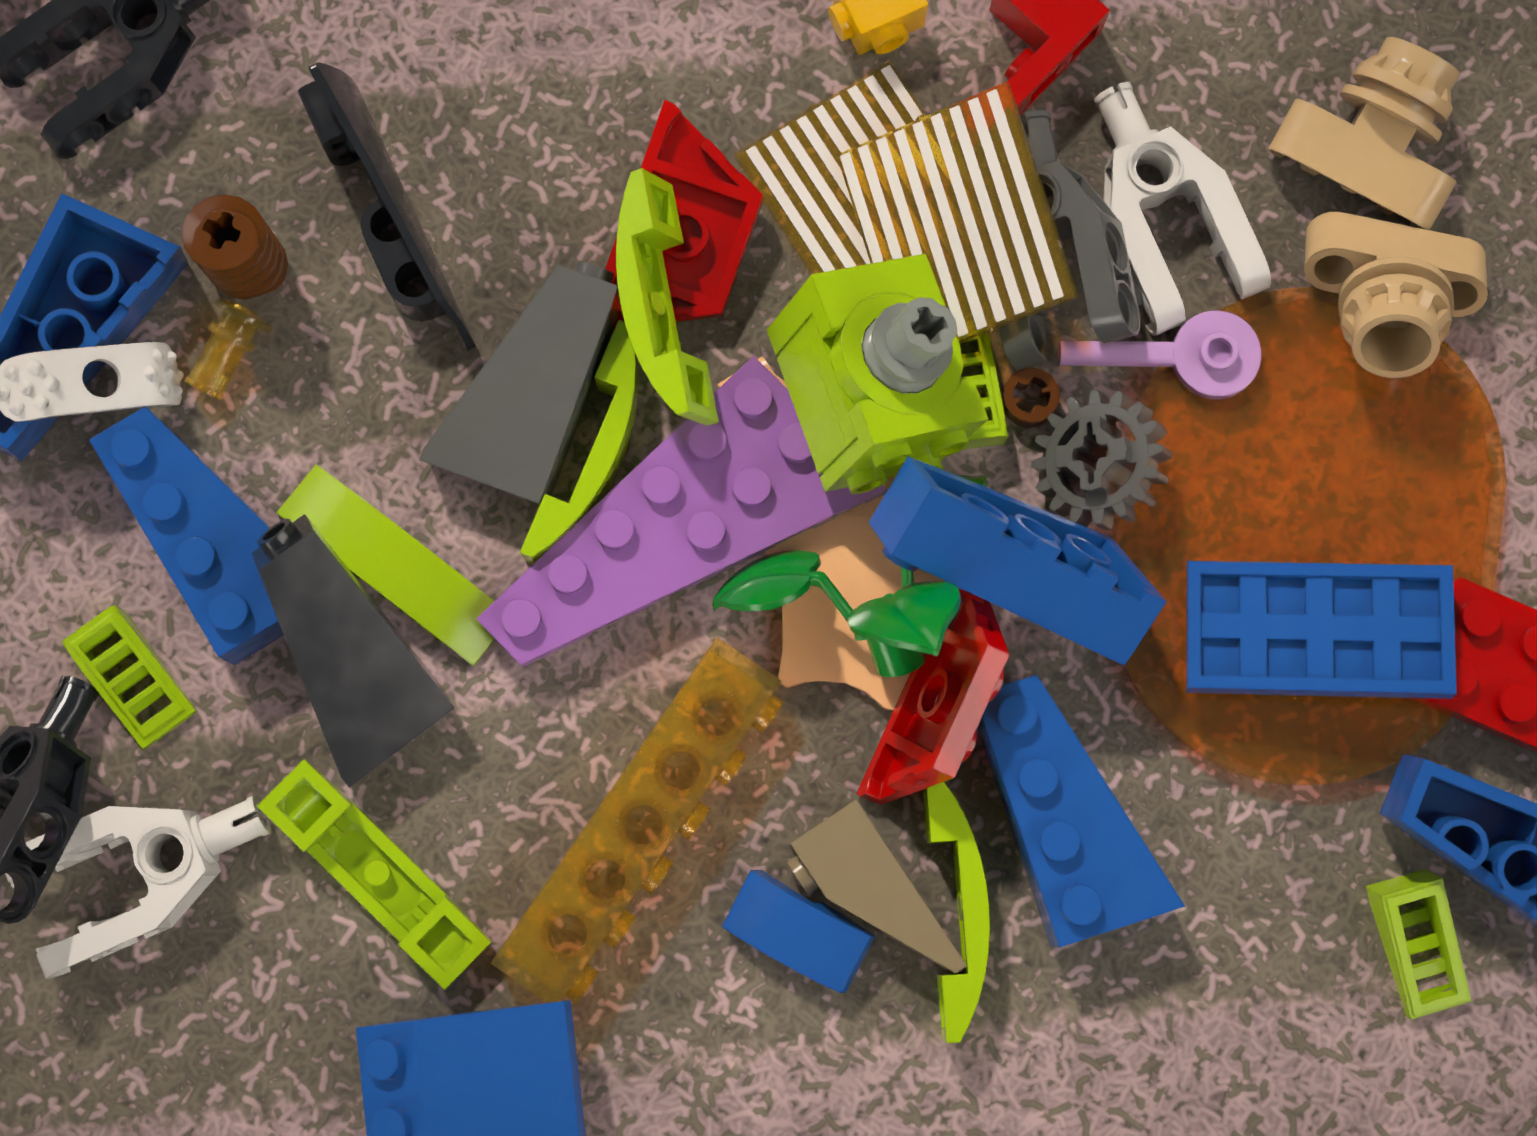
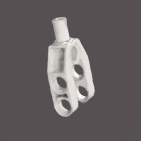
[1094,82,1271,336]
[5,795,271,979]

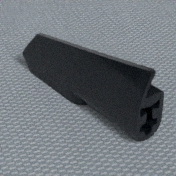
[298,62,476,350]

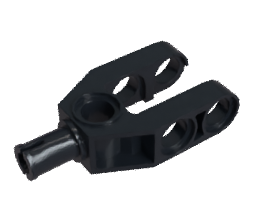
[0,0,210,159]
[0,675,99,924]

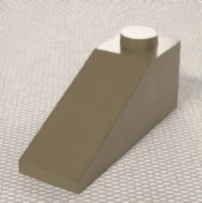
[786,800,967,973]

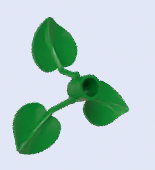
[712,475,988,677]

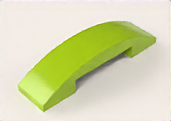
[616,168,719,426]
[520,320,639,565]
[276,464,496,666]
[257,759,492,990]
[923,782,990,1043]

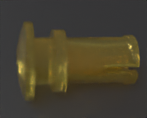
[184,298,272,400]

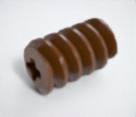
[181,194,288,300]

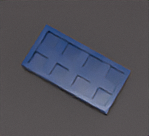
[1186,561,1457,699]

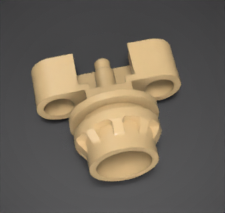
[1268,37,1460,230]
[1304,212,1488,378]

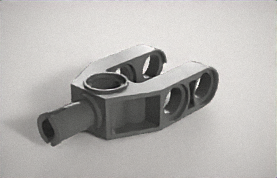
[984,110,1140,370]

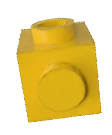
[828,0,929,55]

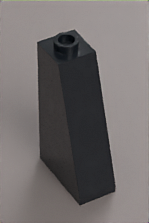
[251,514,454,788]

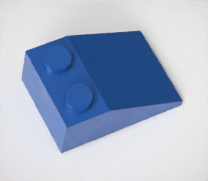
[356,1000,586,1136]

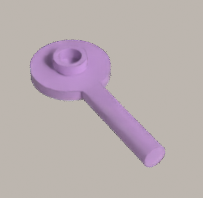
[1057,310,1261,399]

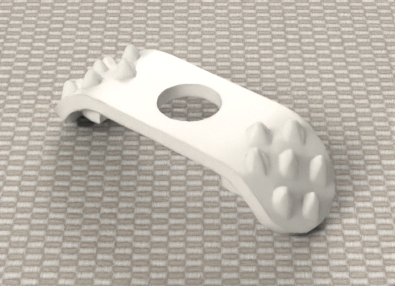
[0,342,184,422]

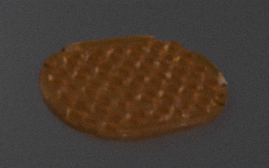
[1113,287,1506,786]

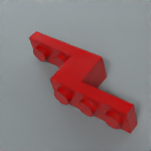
[963,0,1110,159]

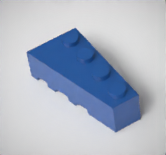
[0,193,189,461]
[89,406,284,665]
[868,456,1167,666]
[977,675,1185,948]
[1379,754,1537,927]

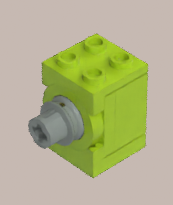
[767,253,988,494]

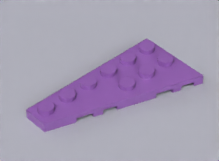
[476,355,887,667]

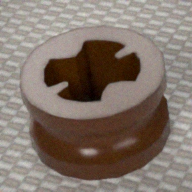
[1001,367,1060,428]

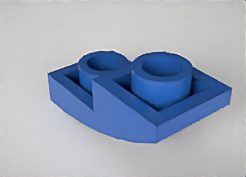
[722,870,875,993]

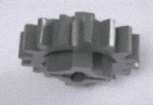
[1031,389,1173,530]

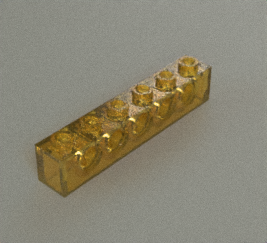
[491,637,784,1004]

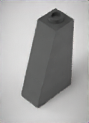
[419,261,621,504]

